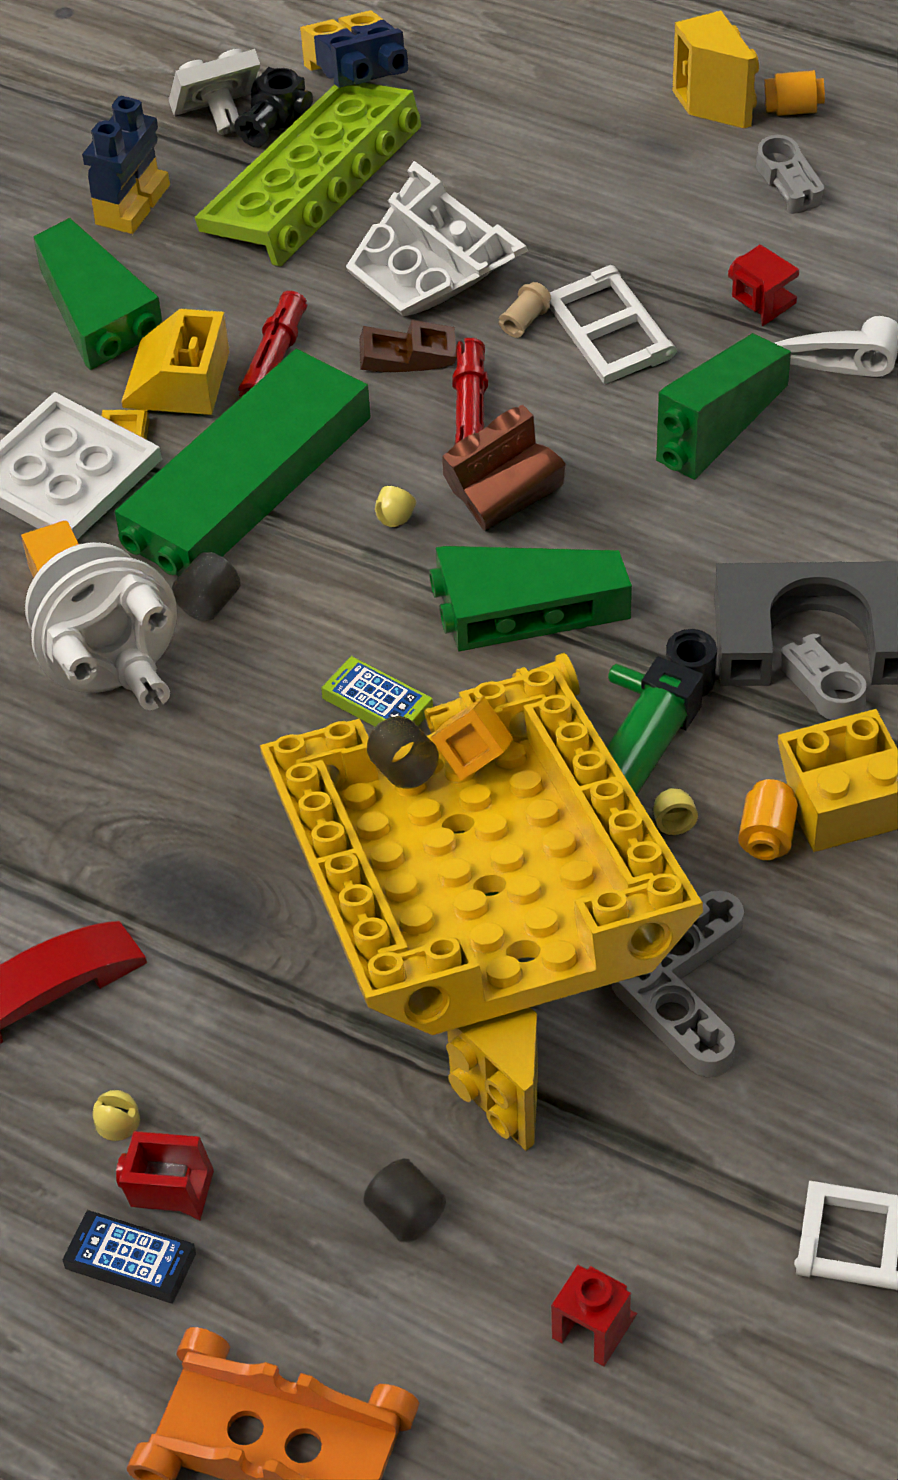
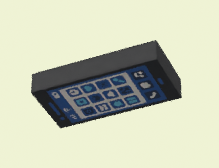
[62,1210,196,1304]

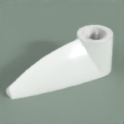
[775,316,898,377]

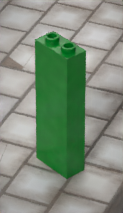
[115,348,371,584]

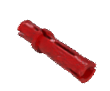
[238,290,308,397]
[452,338,488,444]

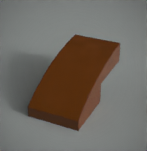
[359,320,457,372]

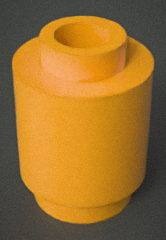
[764,70,825,116]
[738,779,798,860]

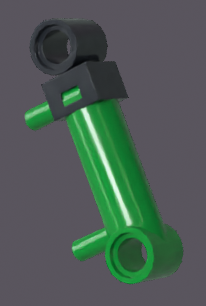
[607,629,717,796]

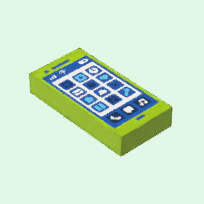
[321,656,433,742]

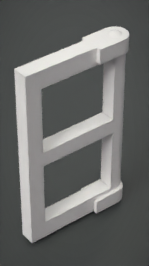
[549,265,677,385]
[794,1181,898,1290]

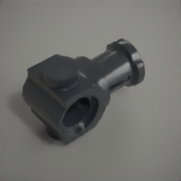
[234,67,313,147]

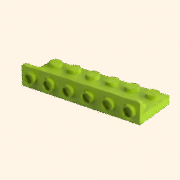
[194,83,421,267]

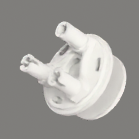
[25,542,177,710]

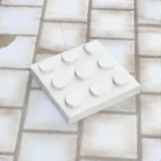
[0,392,162,540]

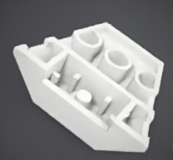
[346,161,528,316]

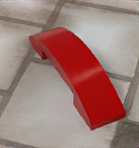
[0,921,147,1044]

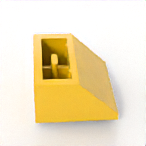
[672,10,759,128]
[121,309,230,415]
[778,709,898,852]
[446,1007,538,1151]

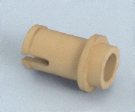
[499,282,551,338]

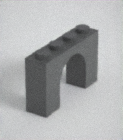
[714,561,898,686]

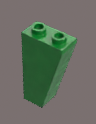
[33,218,163,370]
[656,333,791,480]
[429,546,632,652]

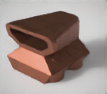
[442,404,566,531]

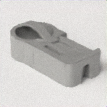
[755,135,824,214]
[781,634,866,720]

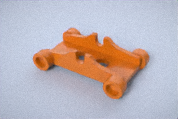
[127,1327,420,1480]

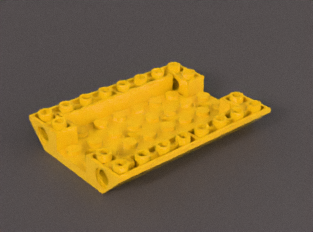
[260,666,703,1035]

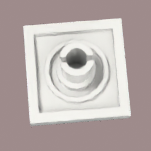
[169,49,260,135]

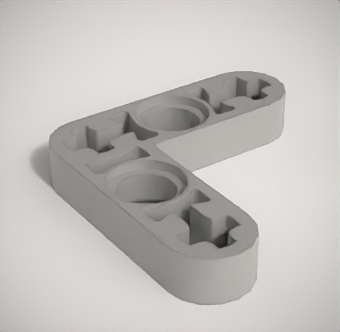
[612,891,744,1077]

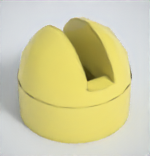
[375,486,416,527]
[653,788,698,835]
[93,1090,140,1141]

